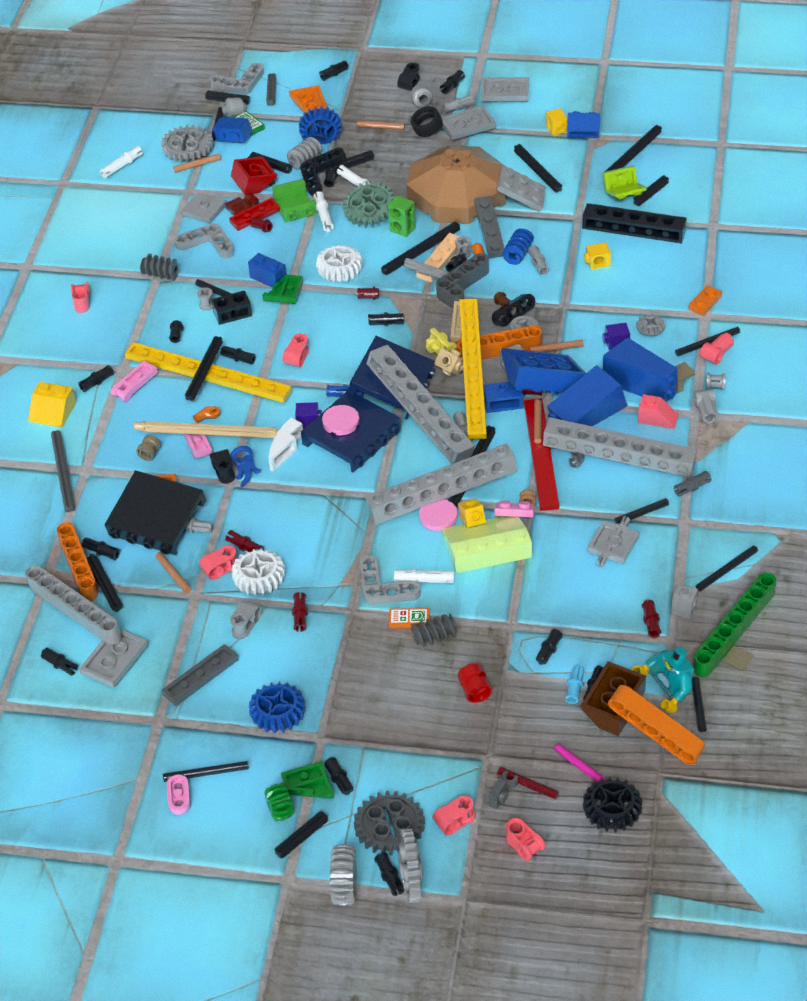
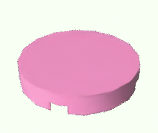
[322,405,360,436]
[419,499,458,531]

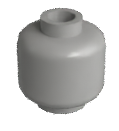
[410,84,432,107]
[222,97,247,118]

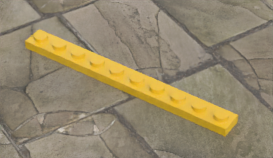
[459,299,486,439]
[125,342,292,403]

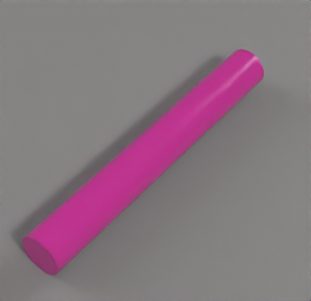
[554,743,608,783]

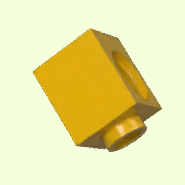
[546,108,568,136]
[584,242,611,270]
[458,498,486,528]

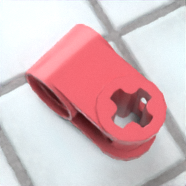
[71,282,90,313]
[282,333,309,367]
[199,545,237,580]
[432,796,475,836]
[506,818,546,861]

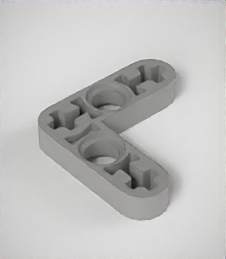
[209,63,264,95]
[174,224,234,259]
[360,555,421,605]

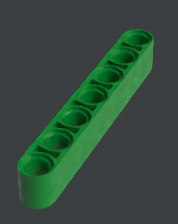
[693,573,776,677]

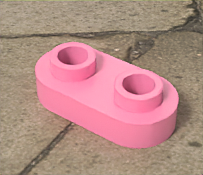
[167,775,190,815]

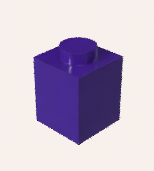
[602,322,630,350]
[295,402,322,429]

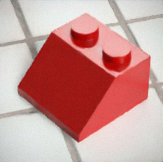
[231,156,277,195]

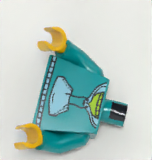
[632,647,694,713]

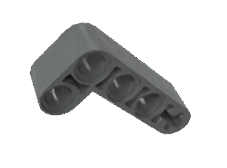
[436,253,489,308]

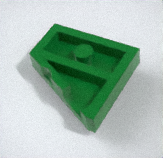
[262,274,303,304]
[281,761,334,799]

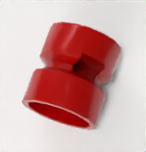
[457,663,492,703]

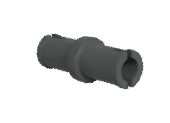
[674,471,712,497]

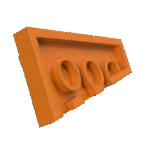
[289,85,327,113]

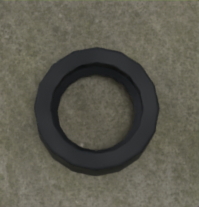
[410,106,443,137]

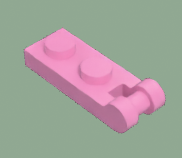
[111,361,158,402]

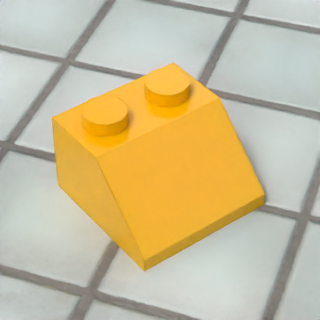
[28,382,76,428]

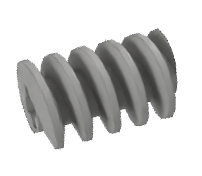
[287,137,322,170]

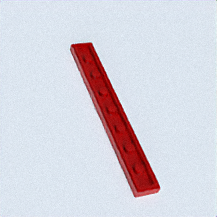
[524,399,559,511]

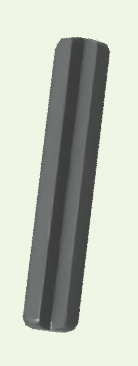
[266,73,276,105]

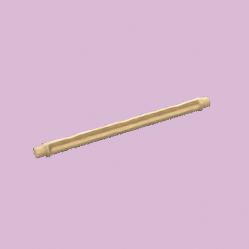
[134,421,280,438]

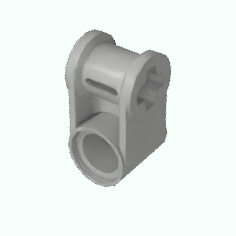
[230,601,262,639]

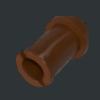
[493,292,515,311]

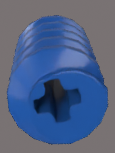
[502,228,534,265]

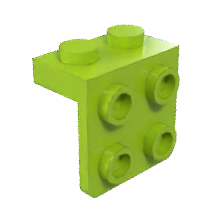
[602,165,647,199]

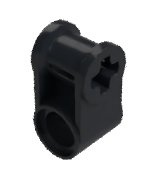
[397,62,420,90]
[209,449,235,484]

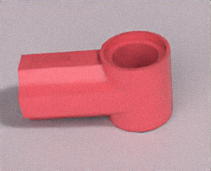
[700,333,734,365]

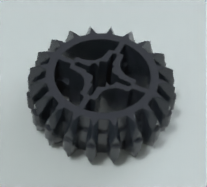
[583,776,642,833]

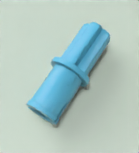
[565,665,584,704]

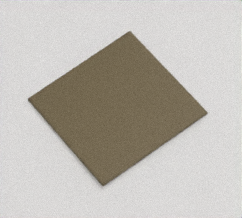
[722,646,754,671]

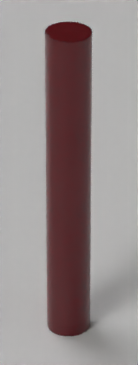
[497,767,559,800]

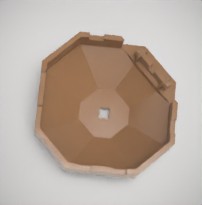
[406,145,507,224]

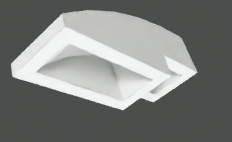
[268,418,303,471]

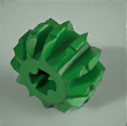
[264,783,294,821]

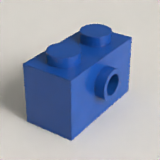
[567,111,600,138]
[213,117,252,143]
[248,253,286,287]
[483,382,523,413]

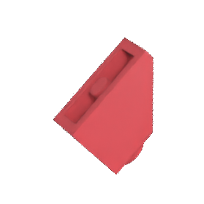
[638,394,679,429]

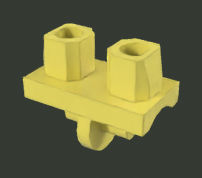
[426,328,457,355]

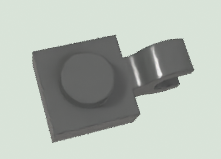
[489,771,518,810]

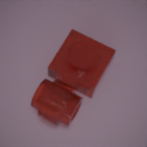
[225,194,259,216]

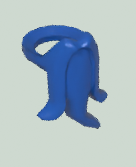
[230,446,261,487]

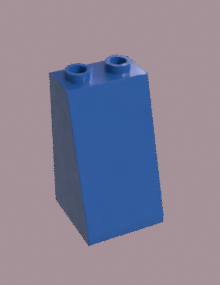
[603,337,678,402]
[547,365,628,426]

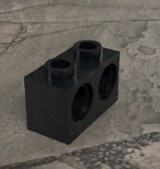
[211,290,252,325]

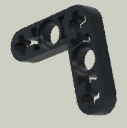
[300,148,346,196]

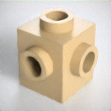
[434,348,463,376]

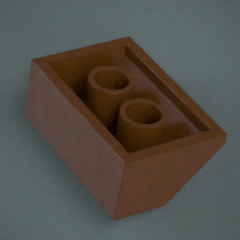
[581,661,646,736]

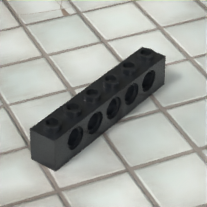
[582,203,687,244]

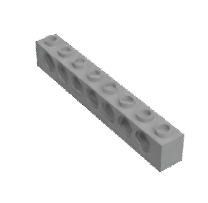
[366,345,475,464]
[543,417,697,477]
[365,443,517,525]

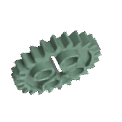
[342,181,395,228]

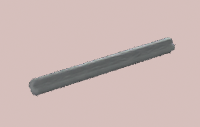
[51,430,75,512]

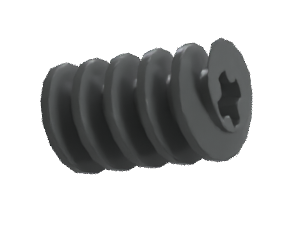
[140,254,178,281]
[411,613,456,647]

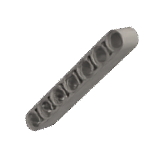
[25,566,122,644]

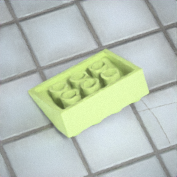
[441,516,532,573]

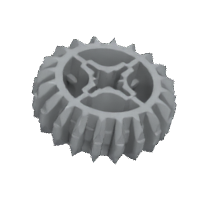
[330,844,357,906]

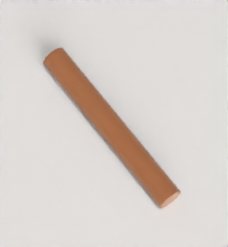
[357,121,405,130]
[173,154,221,173]
[529,340,583,352]
[534,399,542,444]
[155,552,191,594]

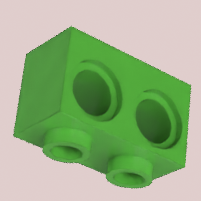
[388,196,416,237]

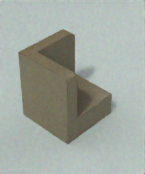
[675,362,695,394]

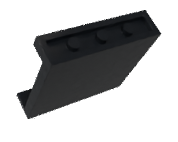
[104,470,206,556]

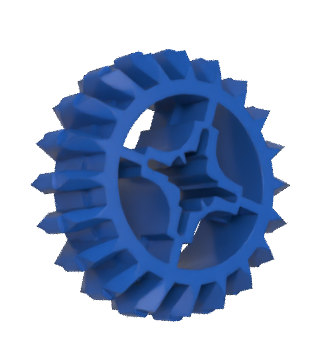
[299,106,342,144]
[249,681,305,734]

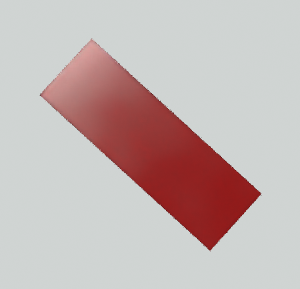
[229,197,280,231]

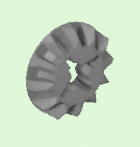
[637,314,665,336]
[510,316,538,330]

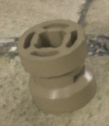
[136,435,161,461]

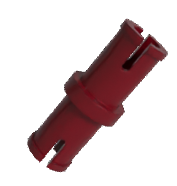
[225,530,264,552]
[292,592,308,632]
[642,600,661,638]

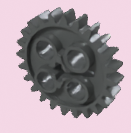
[354,791,425,856]

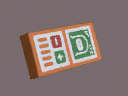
[389,608,430,629]

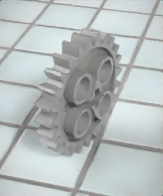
[161,125,213,162]
[398,828,423,903]

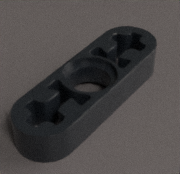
[492,294,535,326]

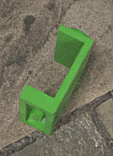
[272,179,316,222]

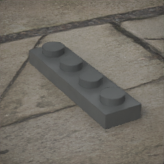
[474,196,505,259]
[162,644,238,706]

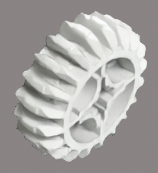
[316,244,363,283]
[232,548,285,596]

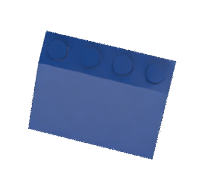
[501,348,586,394]

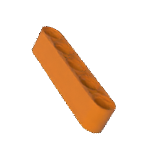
[457,325,542,360]
[57,522,98,601]
[608,685,705,765]

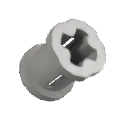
[455,236,471,258]
[197,288,213,311]
[706,373,726,390]

